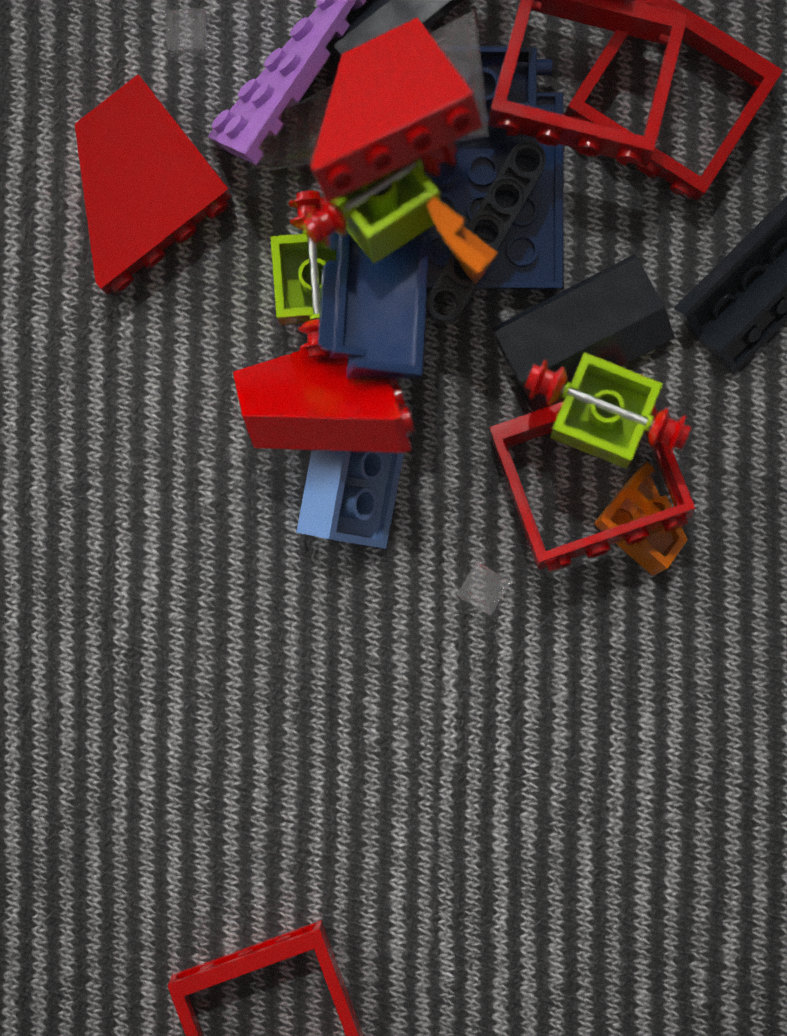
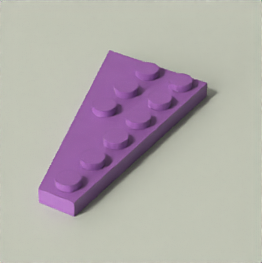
[207,0,366,165]

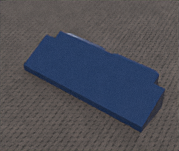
[318,171,432,379]

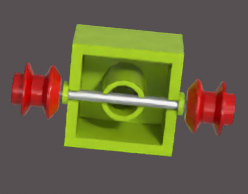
[302,142,458,264]
[270,191,336,358]
[525,353,691,469]

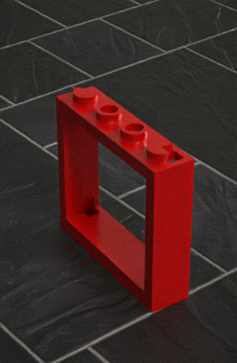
[488,0,688,167]
[564,0,783,201]
[489,374,695,572]
[167,920,364,1036]

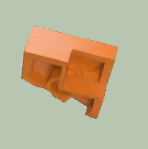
[427,196,497,285]
[594,462,688,576]

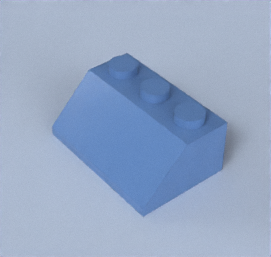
[296,450,404,549]

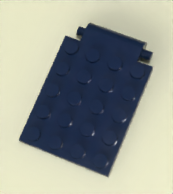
[426,46,563,290]

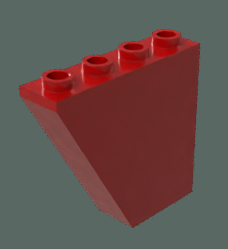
[311,17,484,203]
[74,74,232,294]
[233,350,414,453]

